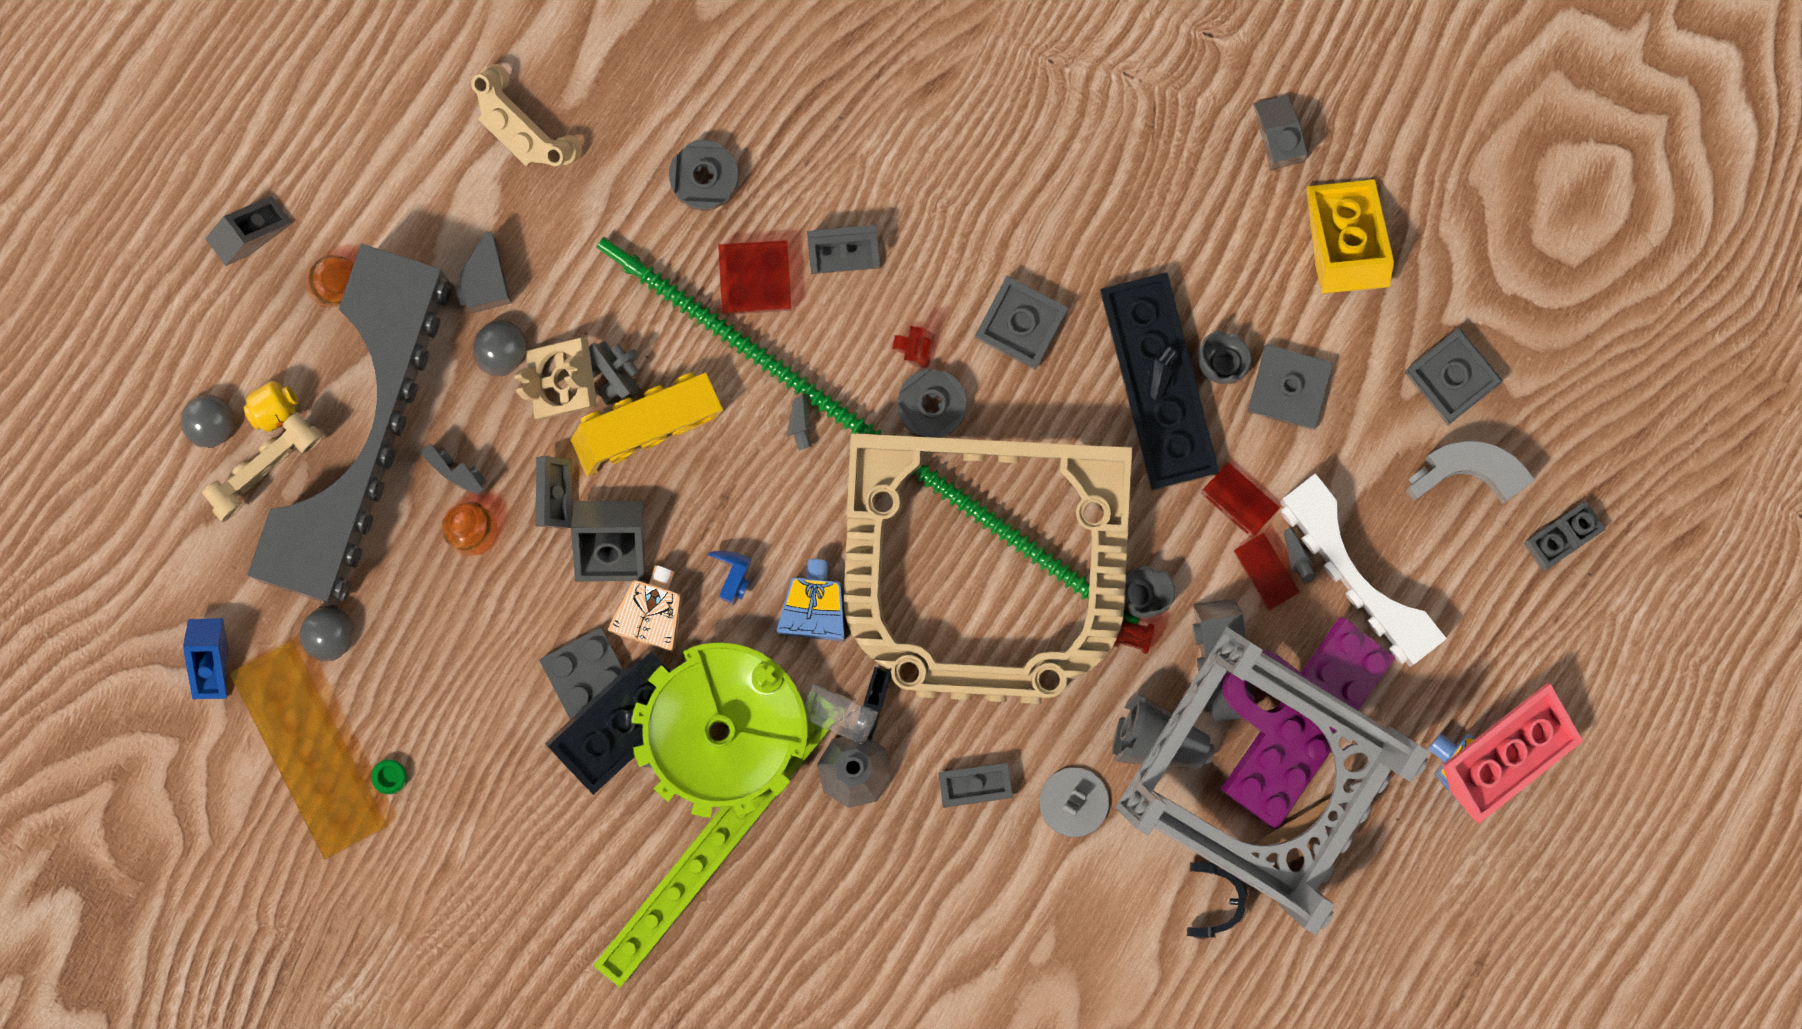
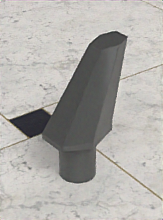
[787,393,812,451]
[1284,528,1316,583]

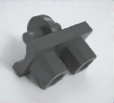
[589,341,642,405]

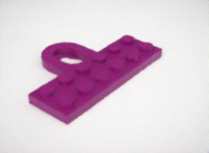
[1220,616,1395,830]

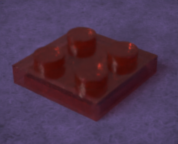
[718,240,792,315]

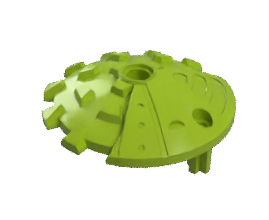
[632,643,807,818]

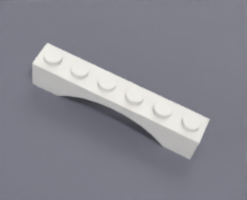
[1280,473,1447,667]

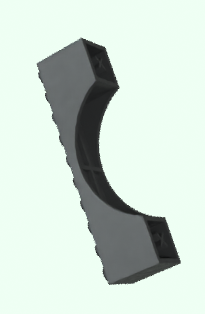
[247,243,452,607]

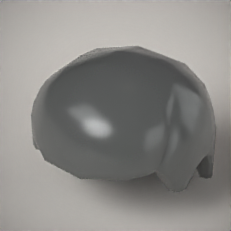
[473,320,526,376]
[1198,330,1252,384]
[181,395,234,448]
[1124,565,1176,619]
[299,606,354,662]

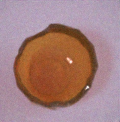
[305,255,354,307]
[441,501,498,556]

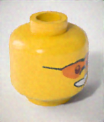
[244,381,298,432]

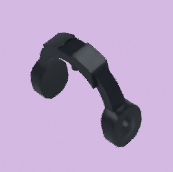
[1187,861,1248,939]

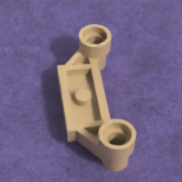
[471,64,582,167]
[202,412,324,522]

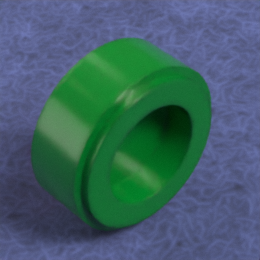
[371,759,408,795]

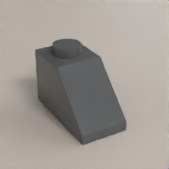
[1253,95,1308,171]
[206,196,292,266]
[456,232,511,313]

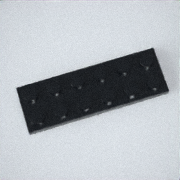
[1100,272,1219,491]

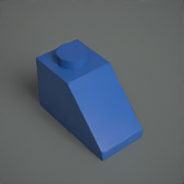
[183,618,228,699]

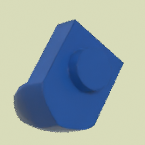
[708,551,752,605]

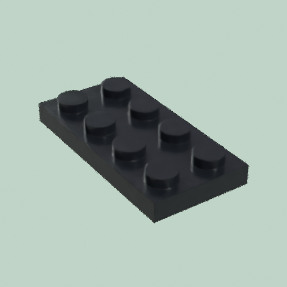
[545,648,671,795]

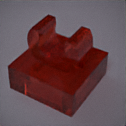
[892,326,935,368]

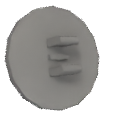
[1039,768,1109,837]

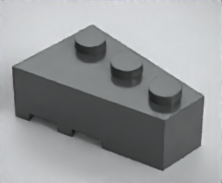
[1192,598,1253,722]

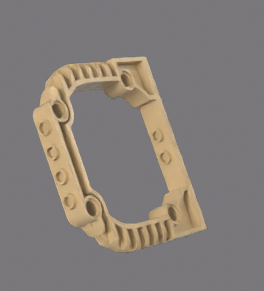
[844,433,1133,704]

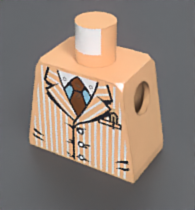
[608,565,682,653]

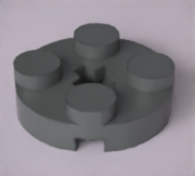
[669,140,739,211]
[898,369,966,438]

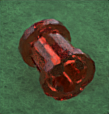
[1113,617,1155,654]

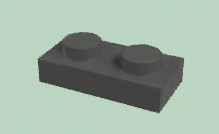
[535,456,572,529]
[938,763,1013,808]

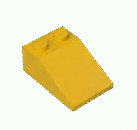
[1306,179,1394,294]

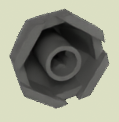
[817,734,892,808]

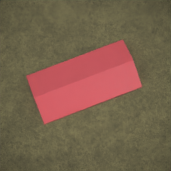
[1443,683,1583,823]

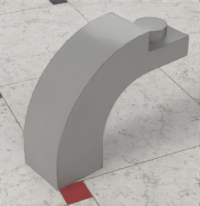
[1405,441,1535,504]

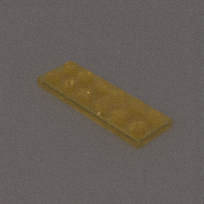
[229,641,388,860]

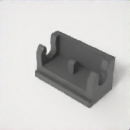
[807,225,880,274]

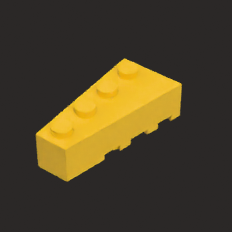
[570,372,723,477]

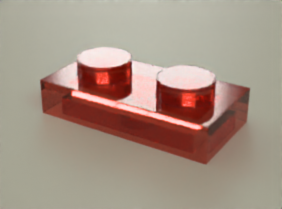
[1233,532,1300,611]

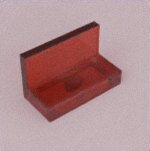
[1200,462,1280,539]

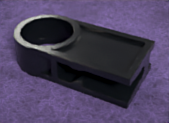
[855,667,891,740]

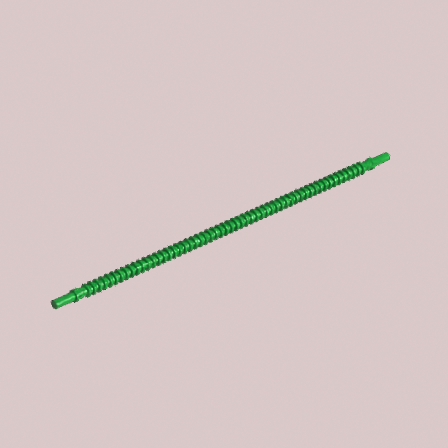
[596,237,1139,630]

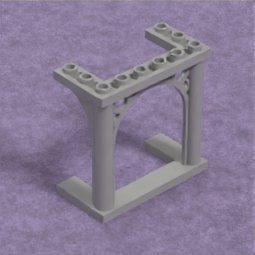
[1115,627,1430,935]

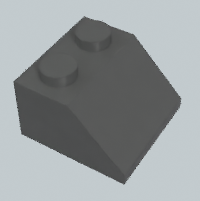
[571,501,645,582]

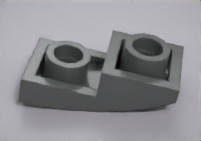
[420,443,487,498]
[1524,501,1606,572]

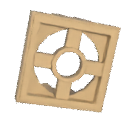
[514,338,597,420]

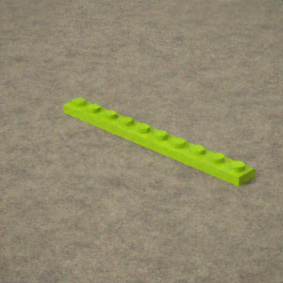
[593,691,843,988]

